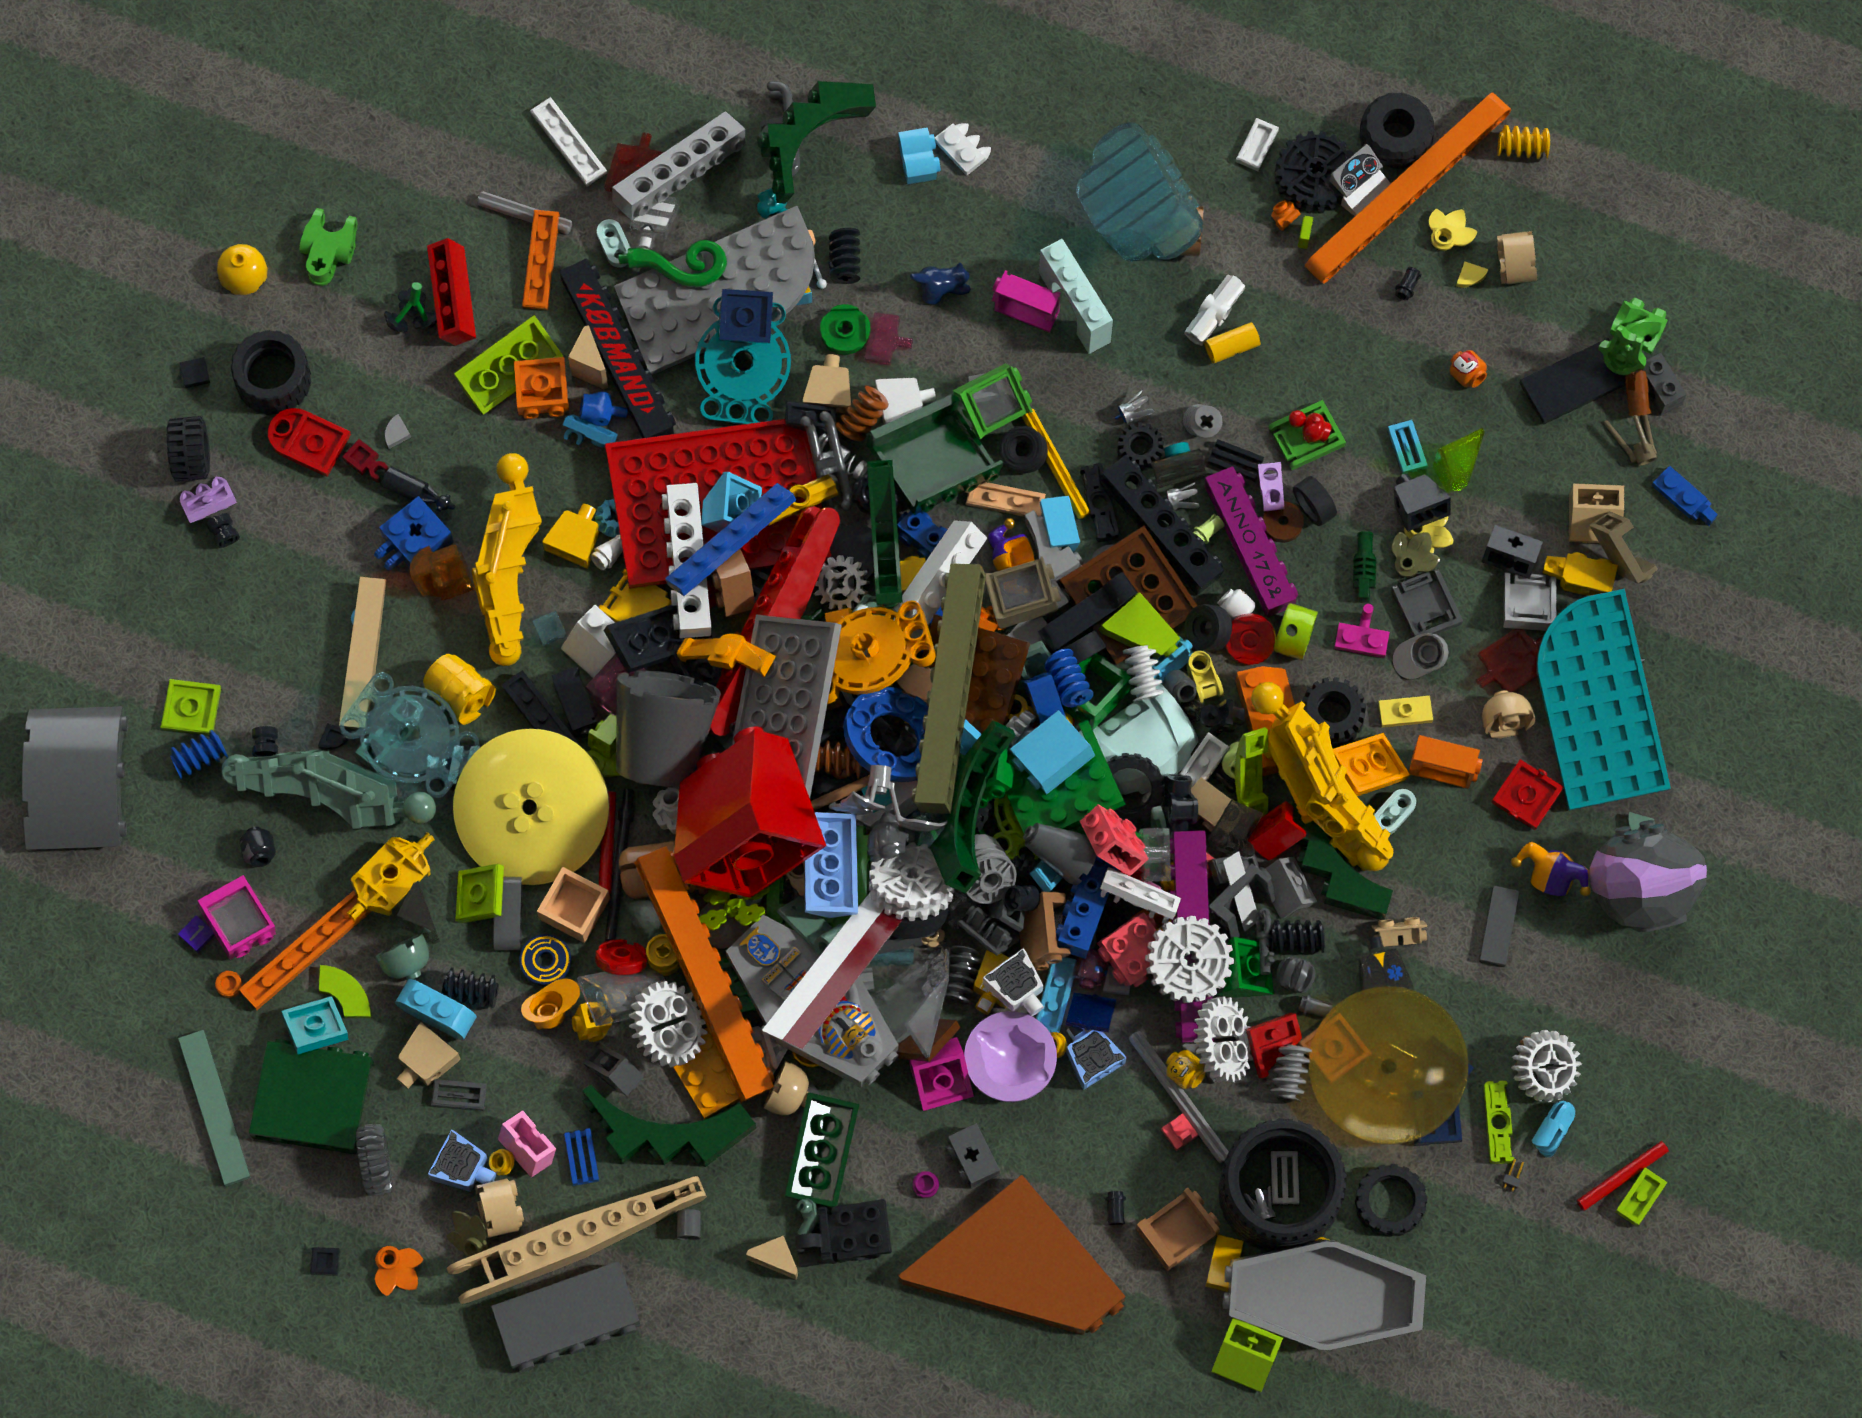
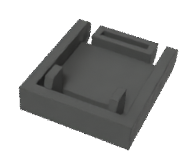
[1391,569,1463,637]

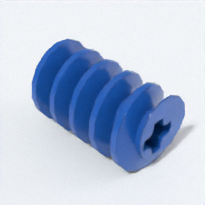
[1044,649,1093,707]
[170,730,228,779]

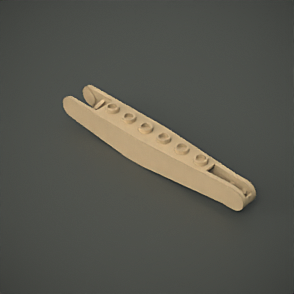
[447,1176,707,1304]

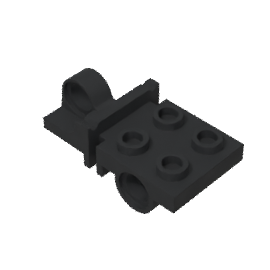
[795,1199,892,1267]

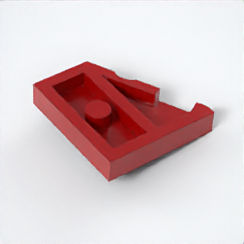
[1245,1012,1302,1078]

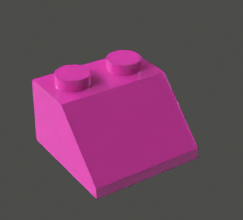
[909,1037,974,1111]

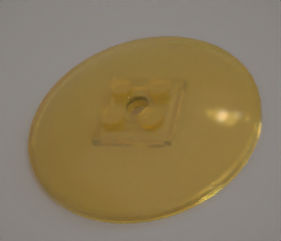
[1309,986,1468,1145]

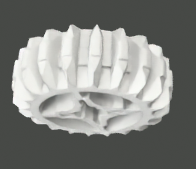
[1511,1030,1582,1102]

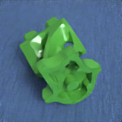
[1598,298,1668,375]

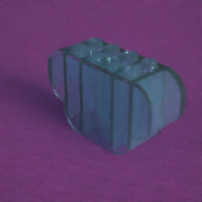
[1077,122,1203,262]

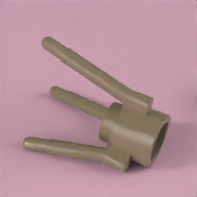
[1604,415,1657,466]

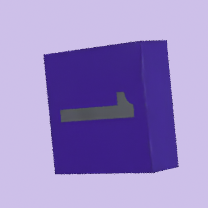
[178,915,215,953]

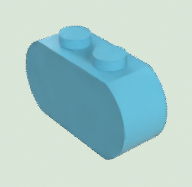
[395,979,477,1040]

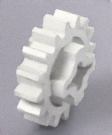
[815,555,869,610]

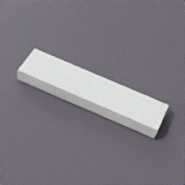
[530,97,607,186]

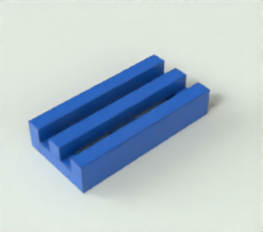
[564,1128,599,1186]

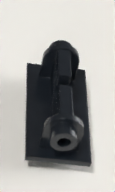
[1094,902,1126,956]

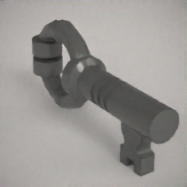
[1255,908,1274,975]

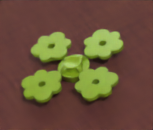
[699,886,770,930]

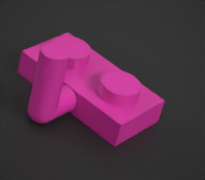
[1334,604,1390,658]

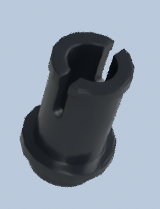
[1395,267,1422,300]
[1105,1191,1126,1225]

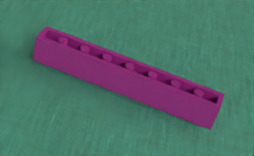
[1168,831,1214,1043]

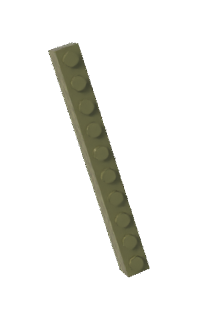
[912,564,986,814]

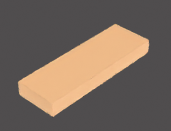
[966,482,1046,517]

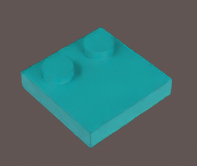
[281,996,348,1054]

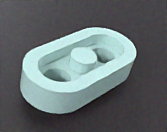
[597,219,630,267]
[1374,789,1416,834]

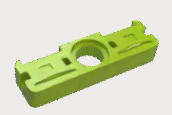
[1483,1081,1514,1164]

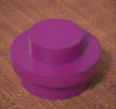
[912,1171,939,1198]

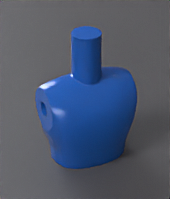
[579,392,628,426]

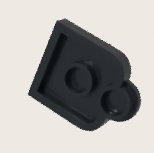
[830,521,875,587]

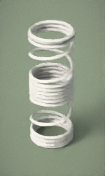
[818,434,867,479]

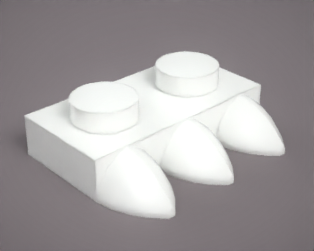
[935,123,991,176]

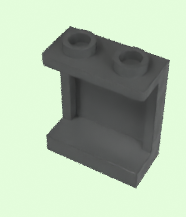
[1209,864,1275,940]

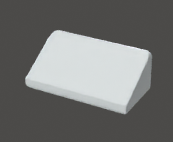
[1341,170,1391,216]

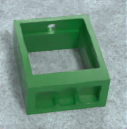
[1059,654,1132,730]

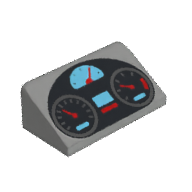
[1329,144,1383,198]

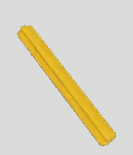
[1022,408,1090,519]

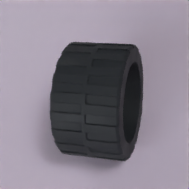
[231,330,311,415]

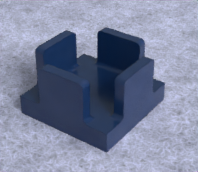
[718,289,773,344]

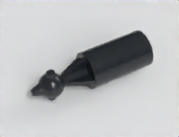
[382,466,456,512]

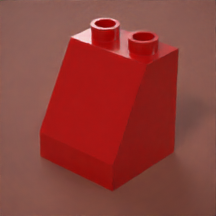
[674,726,826,898]

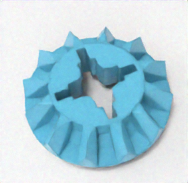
[595,499,620,537]

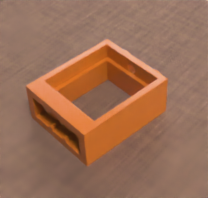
[1409,735,1483,789]

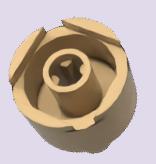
[1497,231,1537,284]
[475,1178,524,1238]

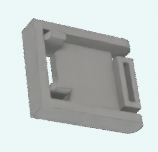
[1503,573,1556,631]

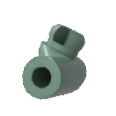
[797,1198,819,1235]

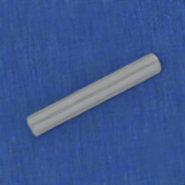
[477,191,572,234]

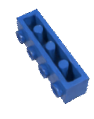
[1056,856,1118,959]

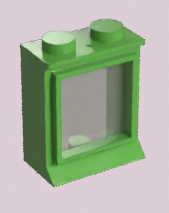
[953,363,1033,439]

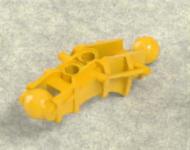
[472,453,542,666]
[1251,682,1393,871]

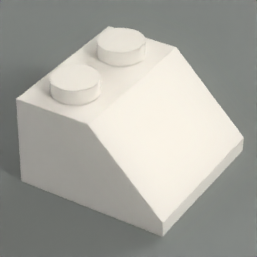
[561,605,620,682]

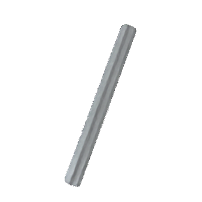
[1129,1031,1228,1163]

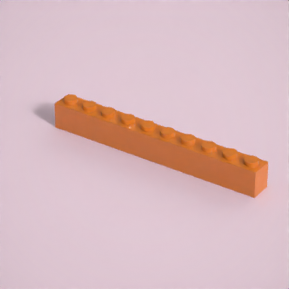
[634,846,775,1103]

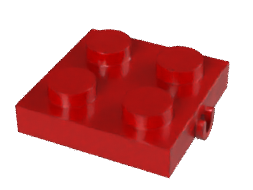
[1491,759,1564,830]

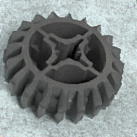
[356,1124,393,1196]

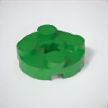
[820,304,870,355]

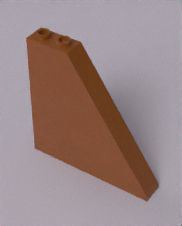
[899,1175,1126,1335]

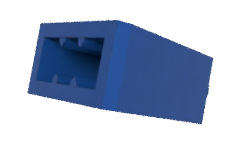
[1021,672,1066,726]

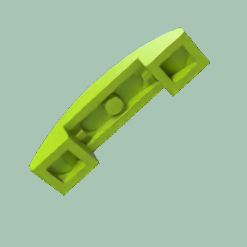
[1235,727,1268,826]

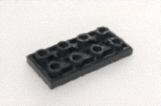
[1519,338,1626,425]

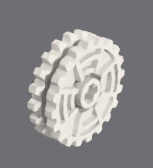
[869,842,954,921]
[1145,916,1234,1003]

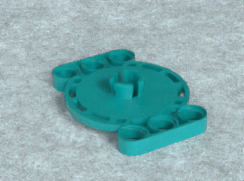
[695,297,791,424]

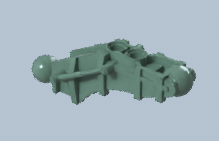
[221,750,436,829]

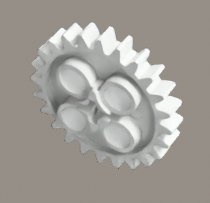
[629,981,707,1067]
[1194,996,1253,1083]

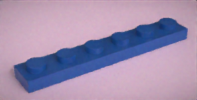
[665,483,796,596]

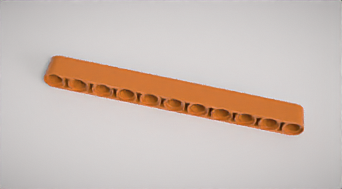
[1305,92,1511,284]

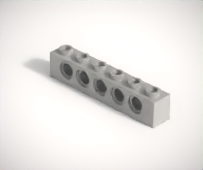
[612,111,745,220]

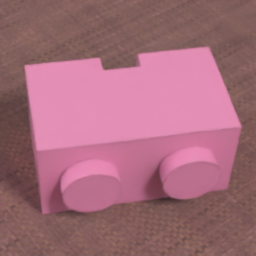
[498,1111,556,1177]

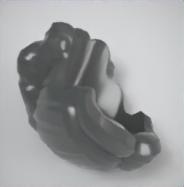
[867,812,916,862]

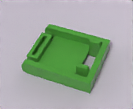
[1268,400,1346,470]

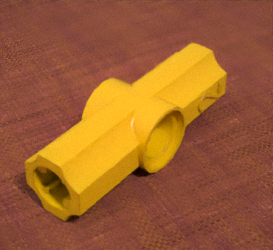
[768,474,838,526]

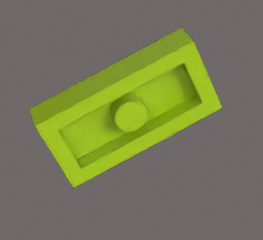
[1615,1167,1667,1227]

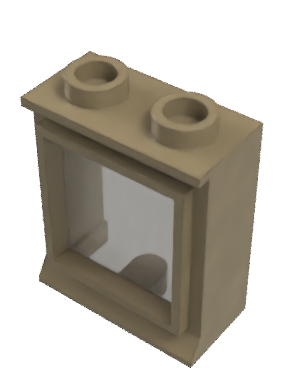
[985,556,1061,629]

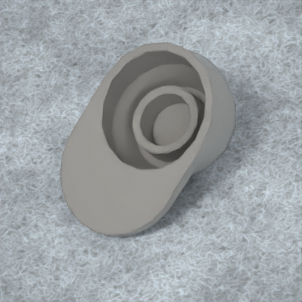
[1393,633,1449,679]

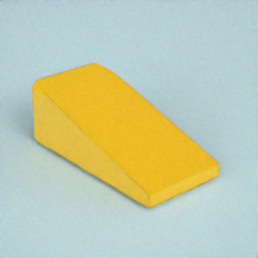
[1206,1235,1244,1292]

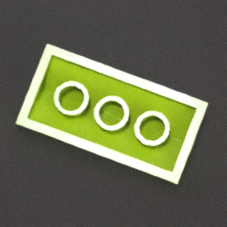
[454,315,563,415]

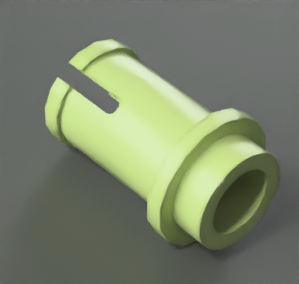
[1193,514,1224,544]

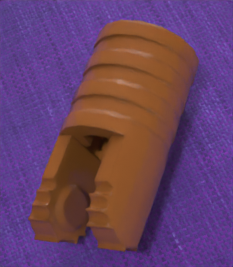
[1625,369,1651,416]

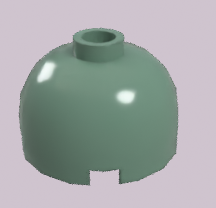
[375,934,429,980]

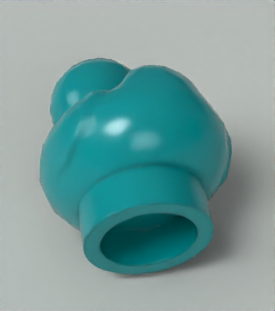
[757,188,788,219]

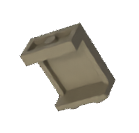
[1589,511,1658,583]

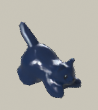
[910,263,971,305]

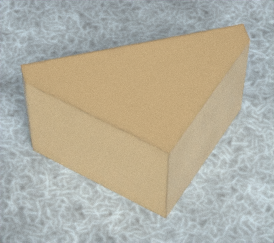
[746,1236,798,1280]

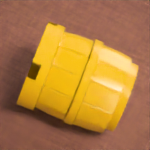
[423,654,496,725]

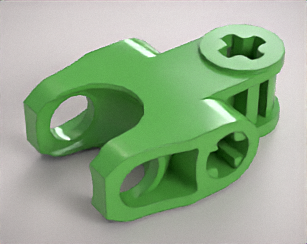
[299,208,358,286]

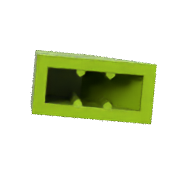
[1098,593,1181,659]

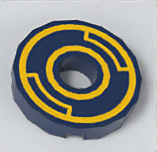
[519,934,572,987]

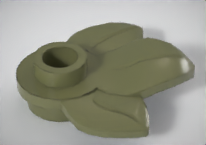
[1392,532,1440,577]
[446,1211,488,1257]

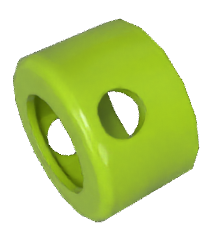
[1274,603,1318,660]

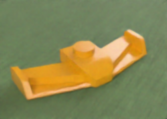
[677,634,776,677]

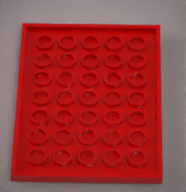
[605,419,831,589]

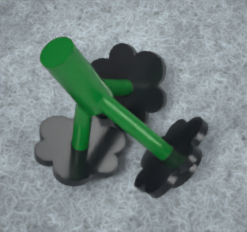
[384,282,437,332]

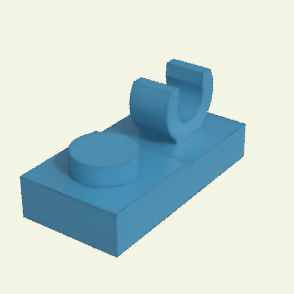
[563,414,618,448]

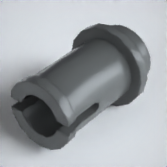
[1298,994,1333,1019]

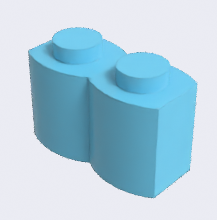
[898,128,941,184]

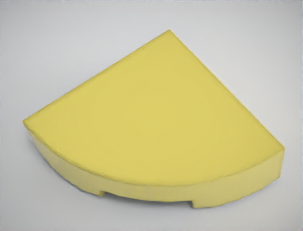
[1456,262,1488,288]

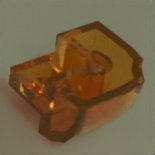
[410,544,475,600]

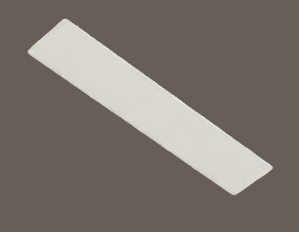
[1223,851,1257,931]

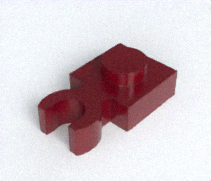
[342,439,389,483]

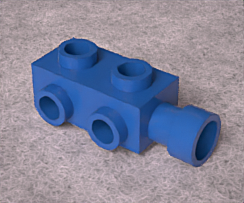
[897,510,947,560]

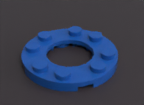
[843,687,929,782]

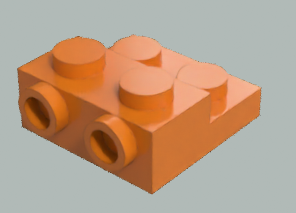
[514,357,569,419]

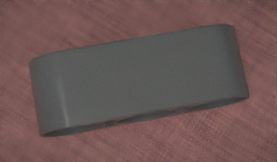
[494,877,523,951]

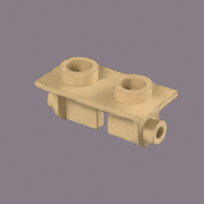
[1372,917,1427,947]

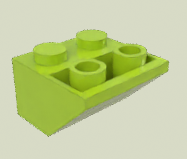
[1211,1317,1283,1393]

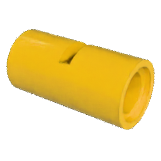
[1204,322,1261,364]

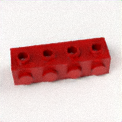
[427,238,476,346]

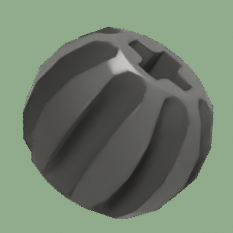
[1276,956,1315,993]

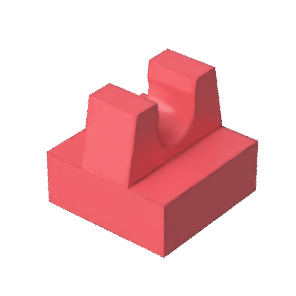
[1161,1113,1198,1151]

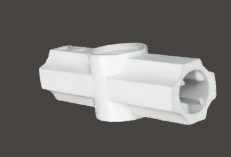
[1185,275,1245,346]

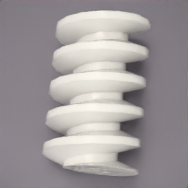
[1123,645,1164,701]

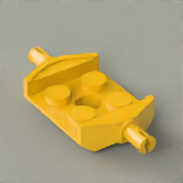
[346,832,435,921]

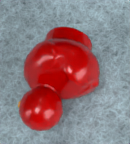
[1289,410,1331,443]

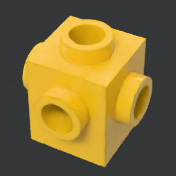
[572,1001,612,1042]

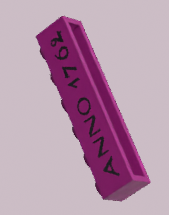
[1204,466,1298,618]

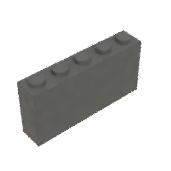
[491,1261,641,1372]

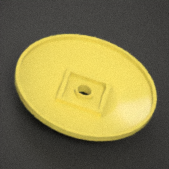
[453,729,609,885]

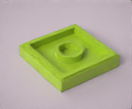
[160,679,221,736]
[455,864,504,923]

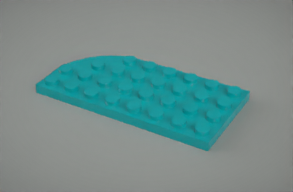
[1536,589,1671,811]

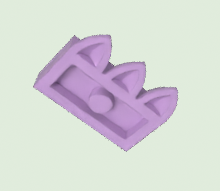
[180,476,237,523]

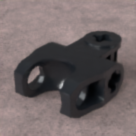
[1162,774,1198,832]

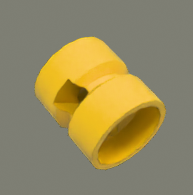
[646,934,680,976]

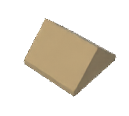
[568,325,608,389]

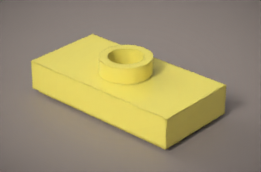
[1378,695,1433,728]

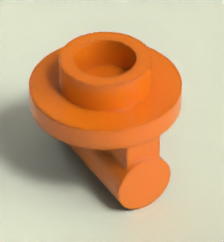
[1271,201,1301,231]

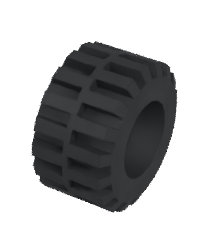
[166,416,210,482]
[1302,677,1366,748]

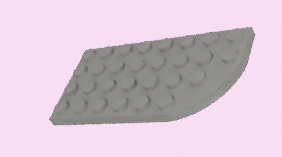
[614,206,815,375]

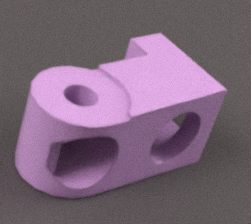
[1258,462,1284,511]

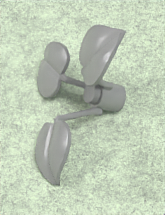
[829,765,947,832]

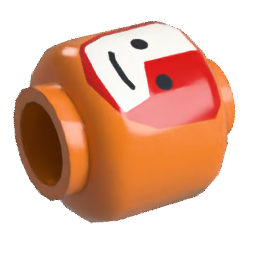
[1450,350,1487,388]

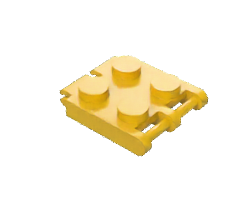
[599,568,672,622]

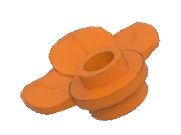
[375,1246,423,1296]

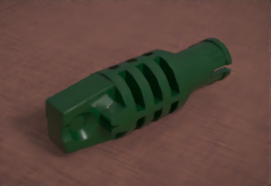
[1353,531,1376,602]

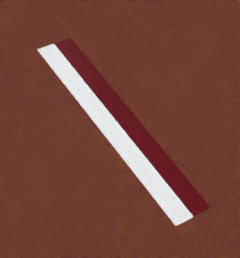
[762,891,904,1049]

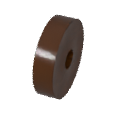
[1263,501,1304,543]

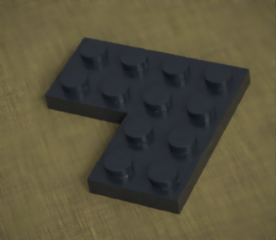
[603,605,722,687]

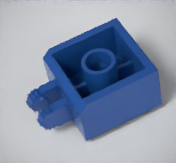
[374,496,454,572]

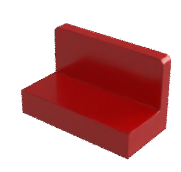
[1248,801,1306,860]

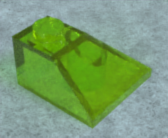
[1433,428,1485,492]

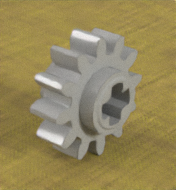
[1006,710,1037,754]

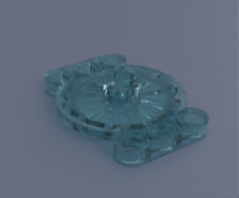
[340,673,479,798]

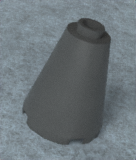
[1023,823,1097,886]

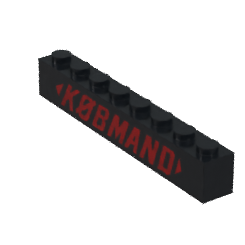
[559,258,676,438]

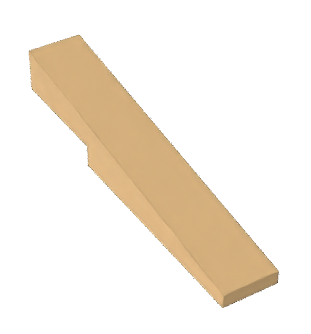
[339,577,386,731]

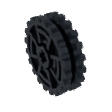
[1275,131,1354,213]

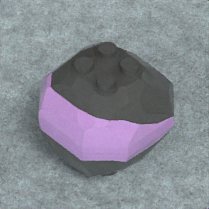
[1589,820,1707,932]

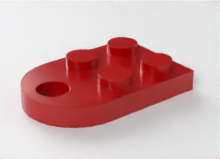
[268,408,351,477]

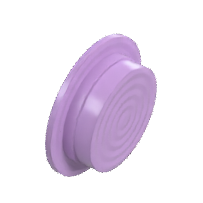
[964,1011,1057,1102]

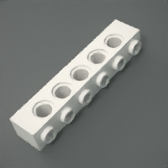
[662,483,711,638]

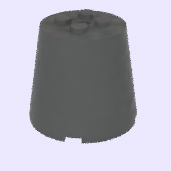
[616,671,721,788]

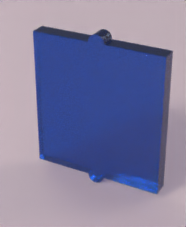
[1066,992,1116,1033]

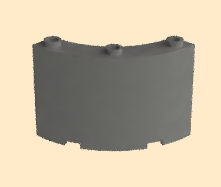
[22,706,128,850]

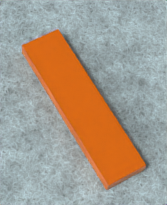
[522,210,560,310]

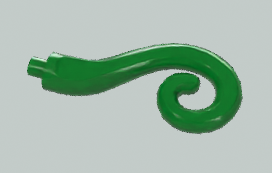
[619,240,727,287]

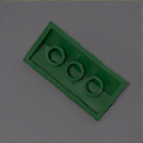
[785,1092,860,1207]

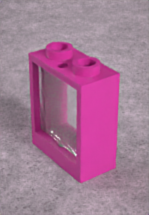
[197,875,276,960]

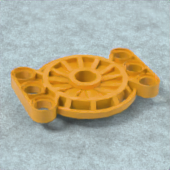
[827,600,936,704]

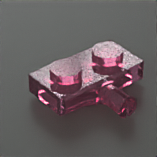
[865,312,913,365]

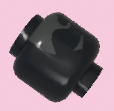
[239,827,276,867]

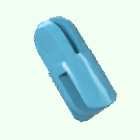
[1532,1100,1575,1157]

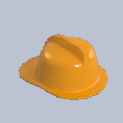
[521,979,580,1030]

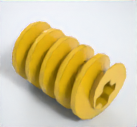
[1497,125,1550,159]

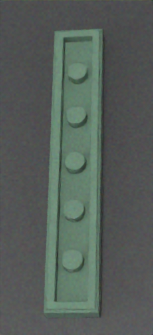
[178,1030,251,1186]

